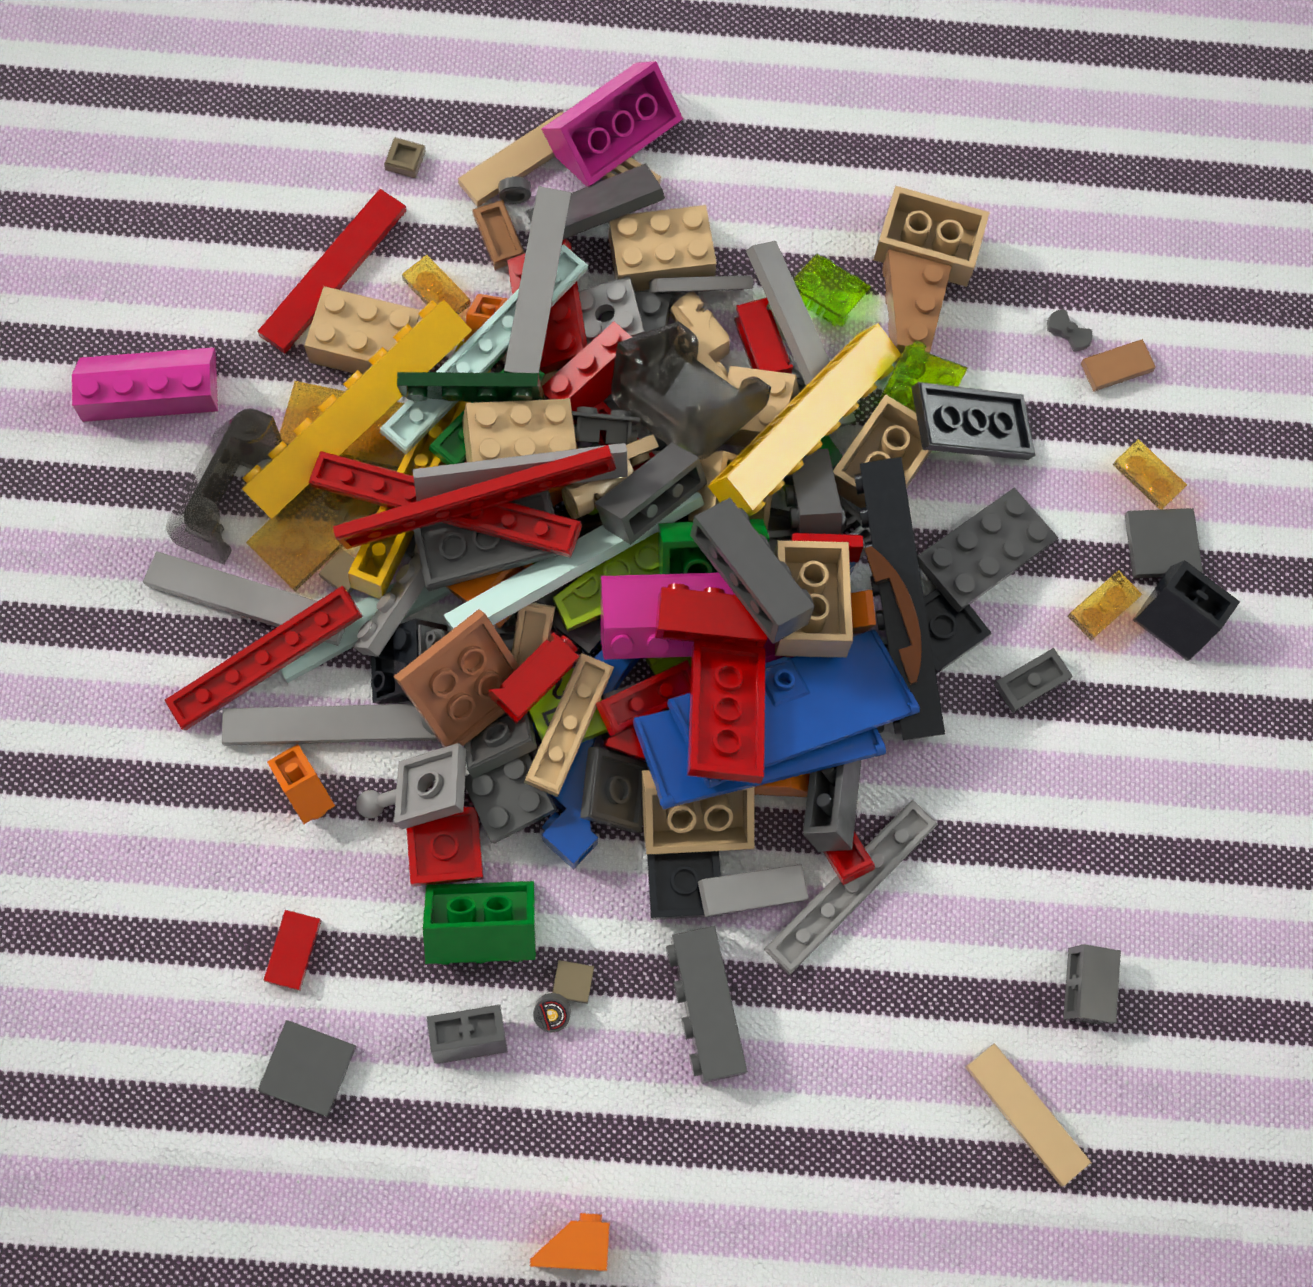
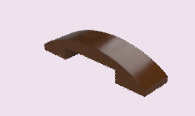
[864,546,922,685]

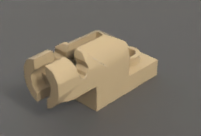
[670,291,730,400]
[561,434,659,519]

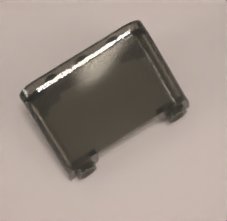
[611,321,771,461]
[166,408,282,565]

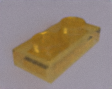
[402,255,471,315]
[1113,439,1187,510]
[1067,570,1143,641]

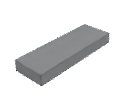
[649,275,753,293]
[698,864,809,917]

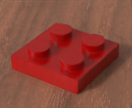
[406,807,484,886]

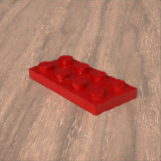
[507,239,587,374]
[688,640,766,784]

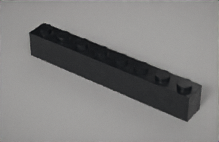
[854,457,945,741]

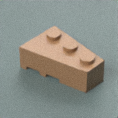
[882,249,952,369]

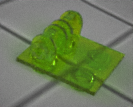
[793,254,871,327]
[878,341,968,413]

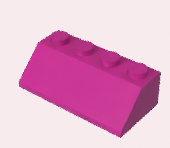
[541,61,683,186]
[72,348,218,422]
[601,573,735,659]

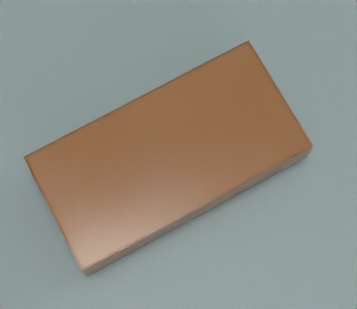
[472,200,525,270]
[1080,339,1156,392]

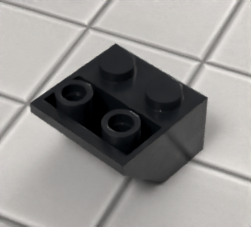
[1133,560,1240,661]
[371,618,448,704]

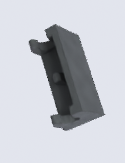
[1063,944,1121,1025]
[427,1004,508,1064]

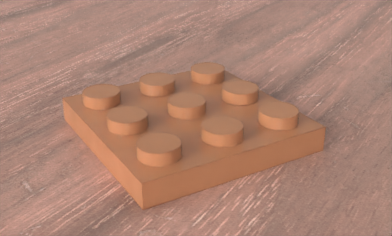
[394,609,519,747]

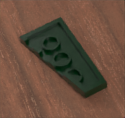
[397,372,544,402]

